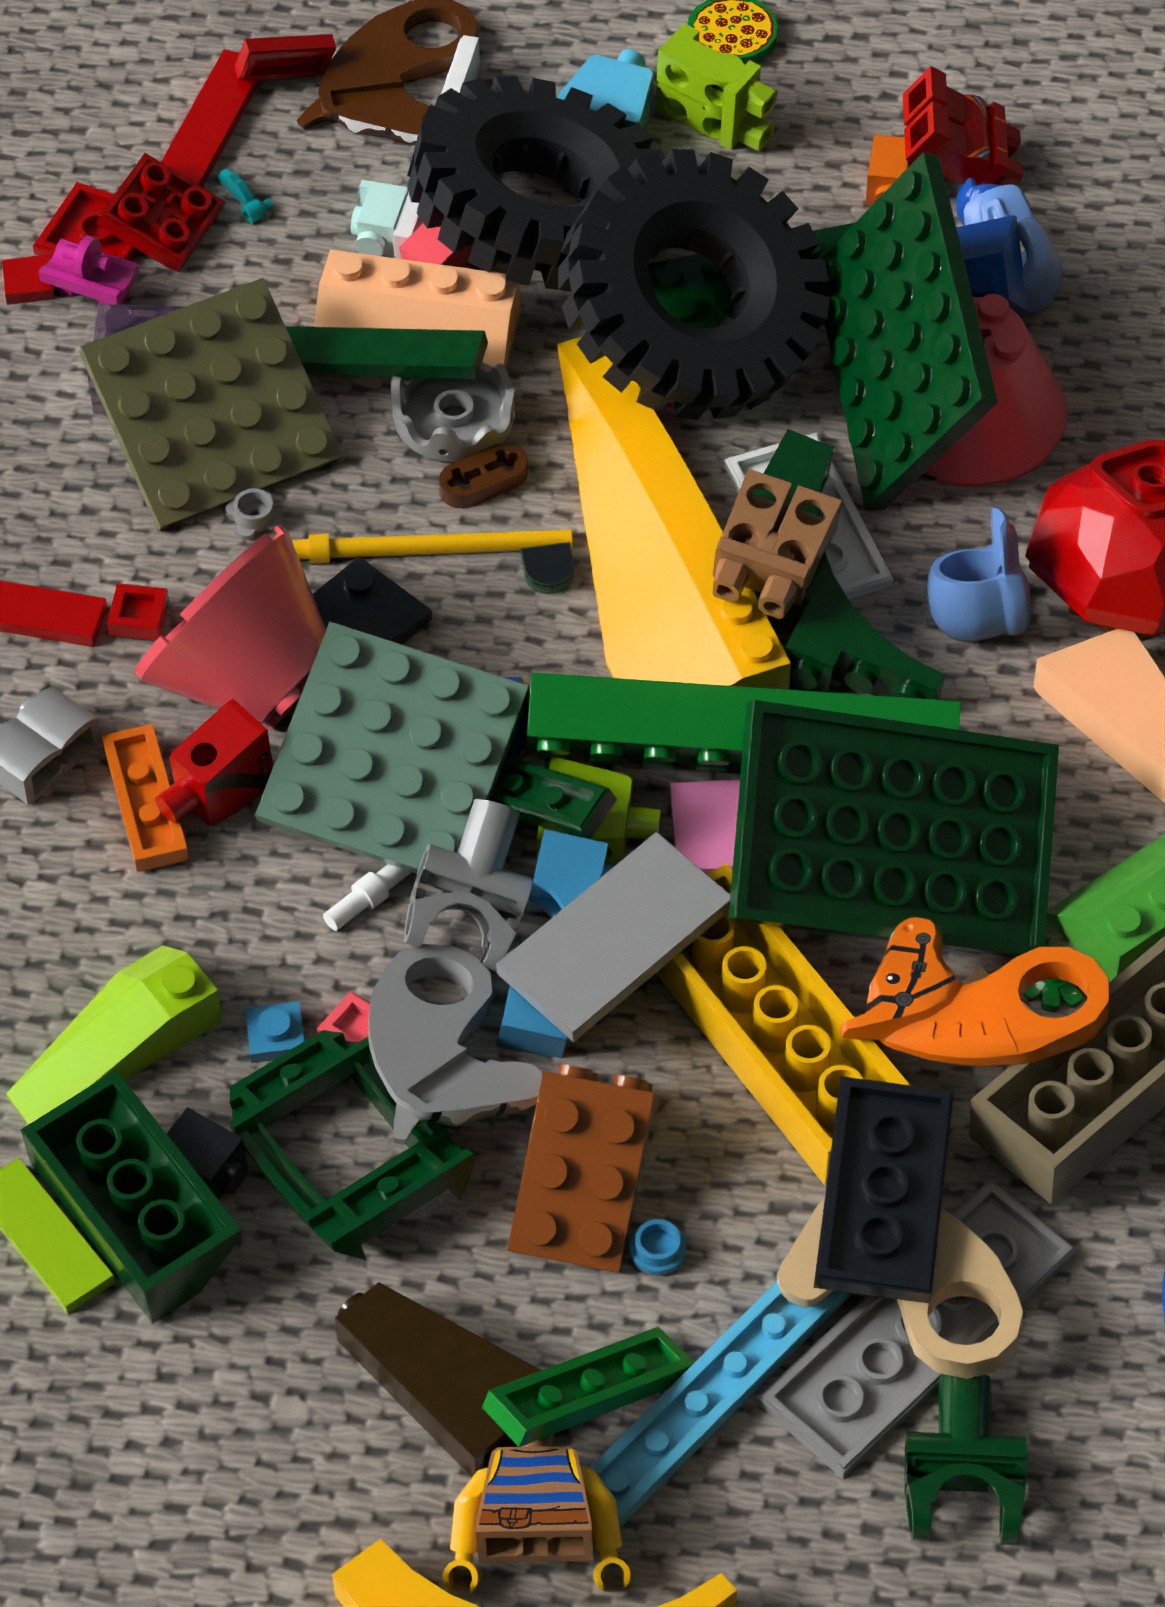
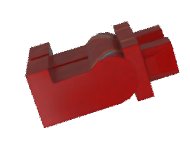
[903,66,1023,186]

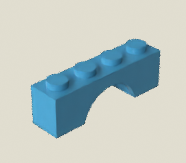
[496,829,614,1058]

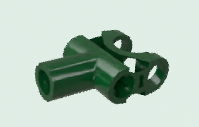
[904,1374,1027,1545]

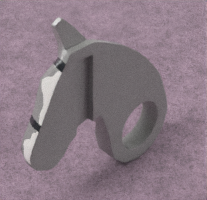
[368,944,542,1145]

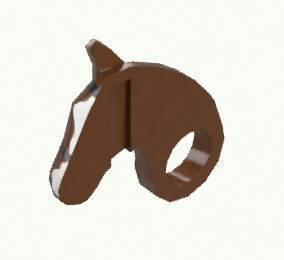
[297,0,478,145]

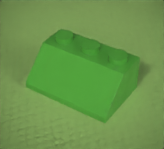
[1047,834,1165,982]

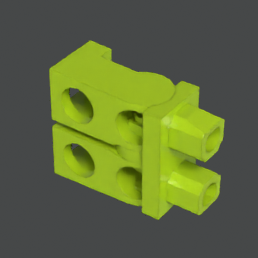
[655,23,778,151]

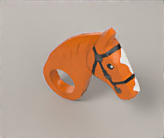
[840,917,1109,1066]

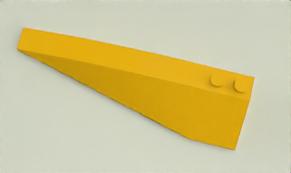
[557,337,791,690]

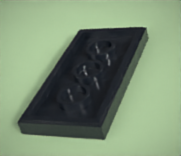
[813,1076,954,1304]

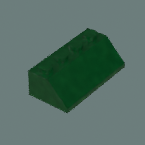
[21,1070,243,1324]

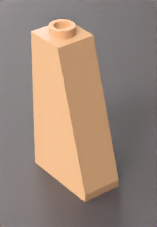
[1033,629,1165,803]

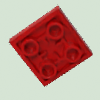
[96,153,226,272]

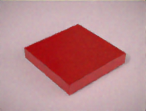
[33,182,139,262]

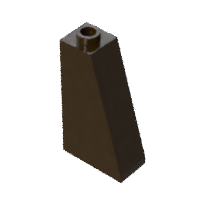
[335,1282,541,1477]

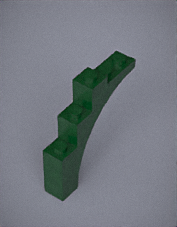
[753,429,946,700]

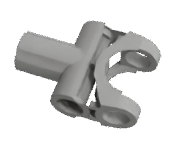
[404,799,532,973]

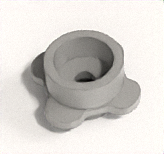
[225,488,283,539]

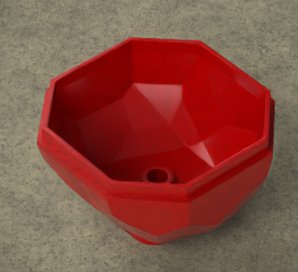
[1025,439,1165,636]

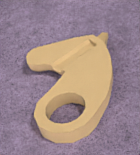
[777,1197,1023,1379]

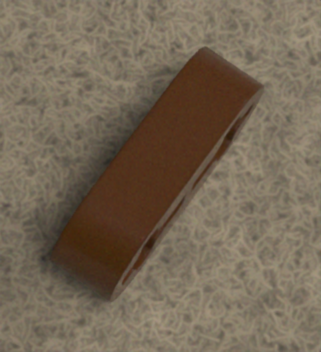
[439,443,528,509]

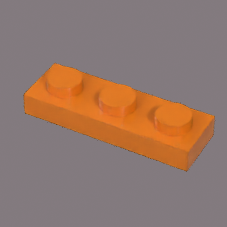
[101,723,189,873]

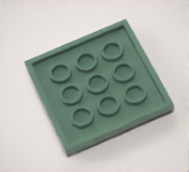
[255,621,530,873]

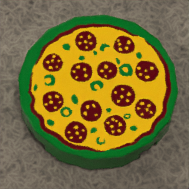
[688,0,778,65]

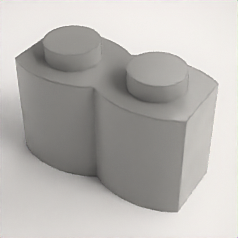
[0,687,102,804]

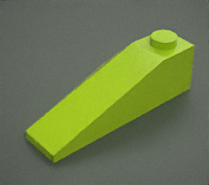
[6,945,223,1125]

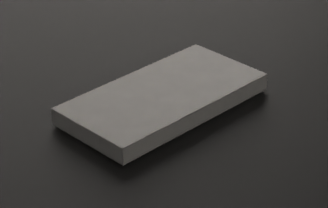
[496,832,730,1042]

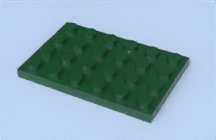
[819,152,998,511]
[728,700,1059,957]

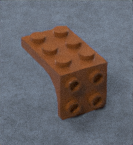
[507,1064,663,1273]

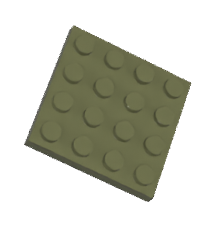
[79,277,343,531]

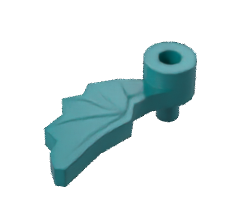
[216,168,273,224]

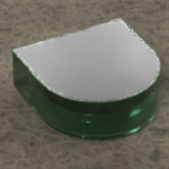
[520,542,575,594]

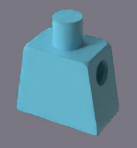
[556,49,654,130]

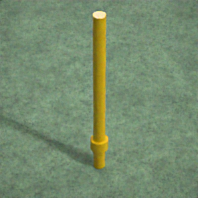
[292,529,572,564]

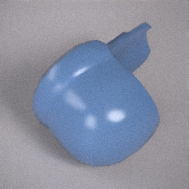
[964,185,1063,316]
[927,507,1031,642]

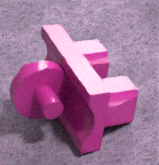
[39,236,140,311]

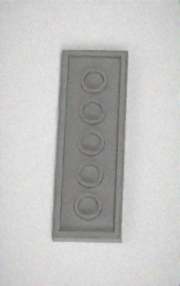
[757,1179,1076,1479]

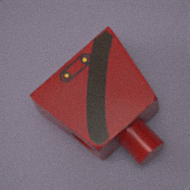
[155,698,273,825]

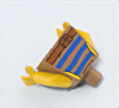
[442,1434,631,1593]

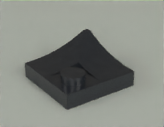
[313,556,433,645]

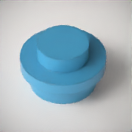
[629,1219,686,1275]

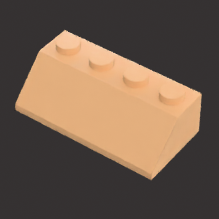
[314,249,521,368]

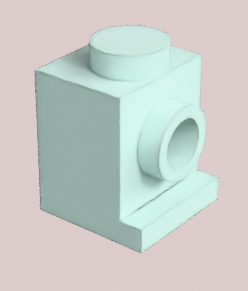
[351,180,408,258]

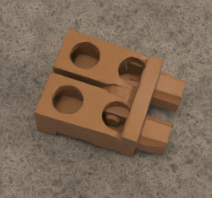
[712,469,842,619]

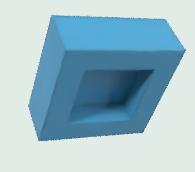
[245,1001,304,1063]

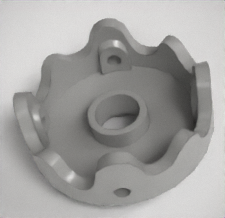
[391,362,515,462]

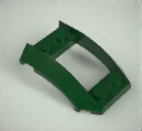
[229,1030,476,1261]

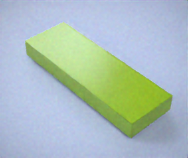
[0,1157,115,1315]

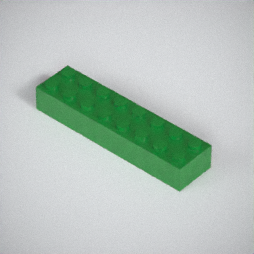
[527,672,961,772]

